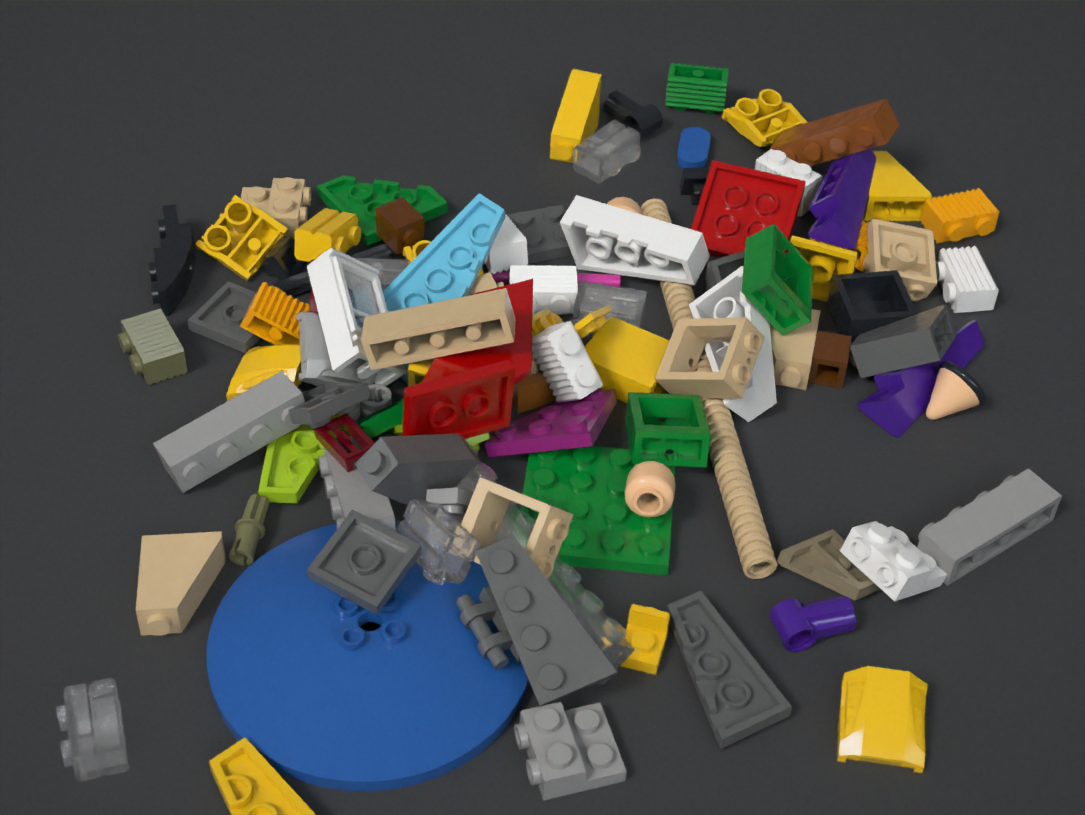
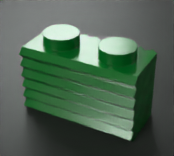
[665,62,728,114]

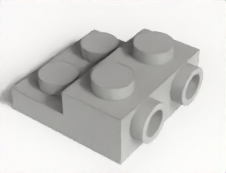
[514,702,627,801]

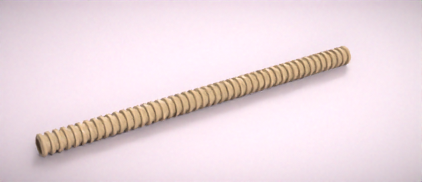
[640,199,777,579]

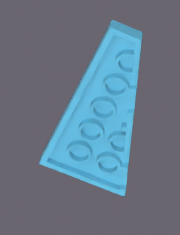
[356,193,506,383]

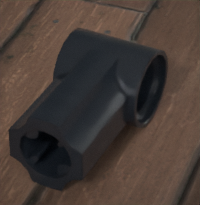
[603,90,663,140]

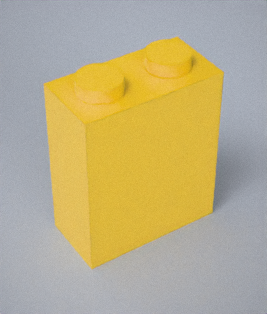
[585,316,670,403]

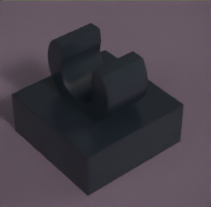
[680,168,710,205]
[261,237,307,280]

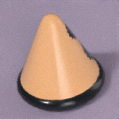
[926,361,986,420]

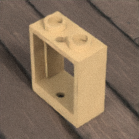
[655,317,765,399]
[450,477,573,580]

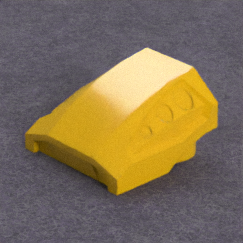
[721,89,808,147]
[195,195,288,281]
[226,344,303,401]
[837,666,928,773]

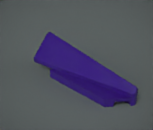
[808,149,876,249]
[857,320,984,438]

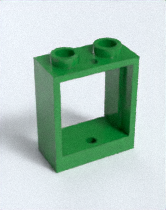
[742,224,813,336]
[625,392,711,467]

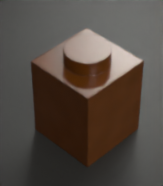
[375,197,425,255]
[808,330,852,389]

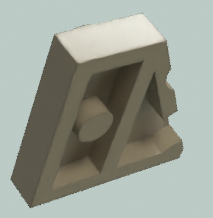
[777,529,880,601]

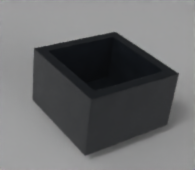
[827,270,917,346]

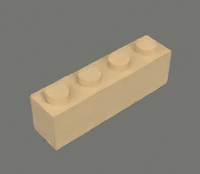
[361,288,516,370]

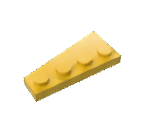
[209,737,316,815]

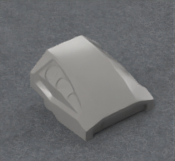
[296,312,378,386]

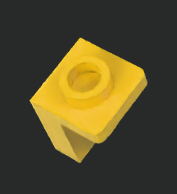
[617,604,670,675]

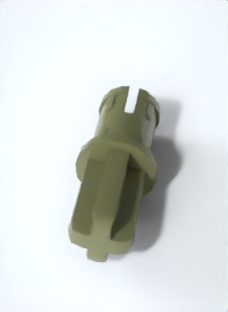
[229,494,269,566]

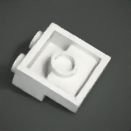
[840,521,948,601]

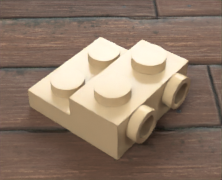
[241,177,311,239]
[863,218,937,301]

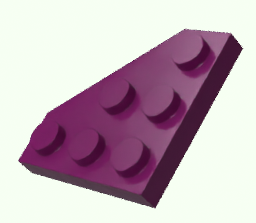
[484,388,617,457]

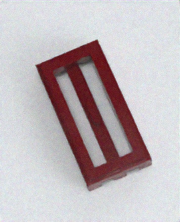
[314,414,375,472]

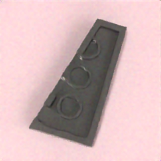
[475,535,618,706]
[666,591,792,749]

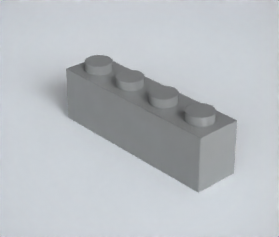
[153,371,305,493]
[318,436,396,532]
[917,468,1062,586]

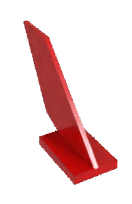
[402,279,533,439]

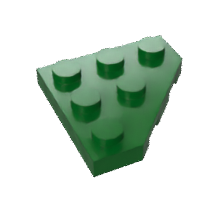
[317,175,448,246]

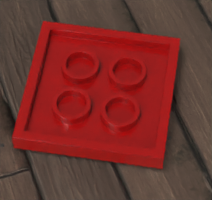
[691,160,806,258]

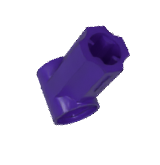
[769,596,857,653]

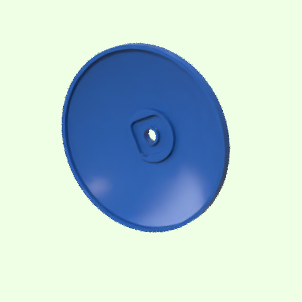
[207,520,530,791]

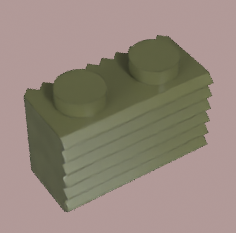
[118,308,188,386]

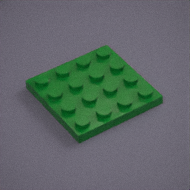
[516,446,675,576]

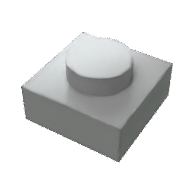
[426,487,474,516]

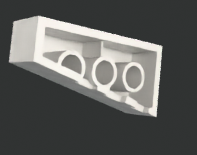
[560,195,710,285]
[689,266,777,422]

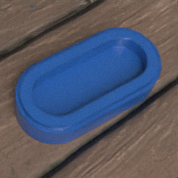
[677,127,711,169]

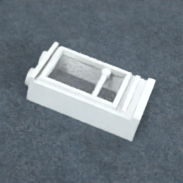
[307,248,407,386]

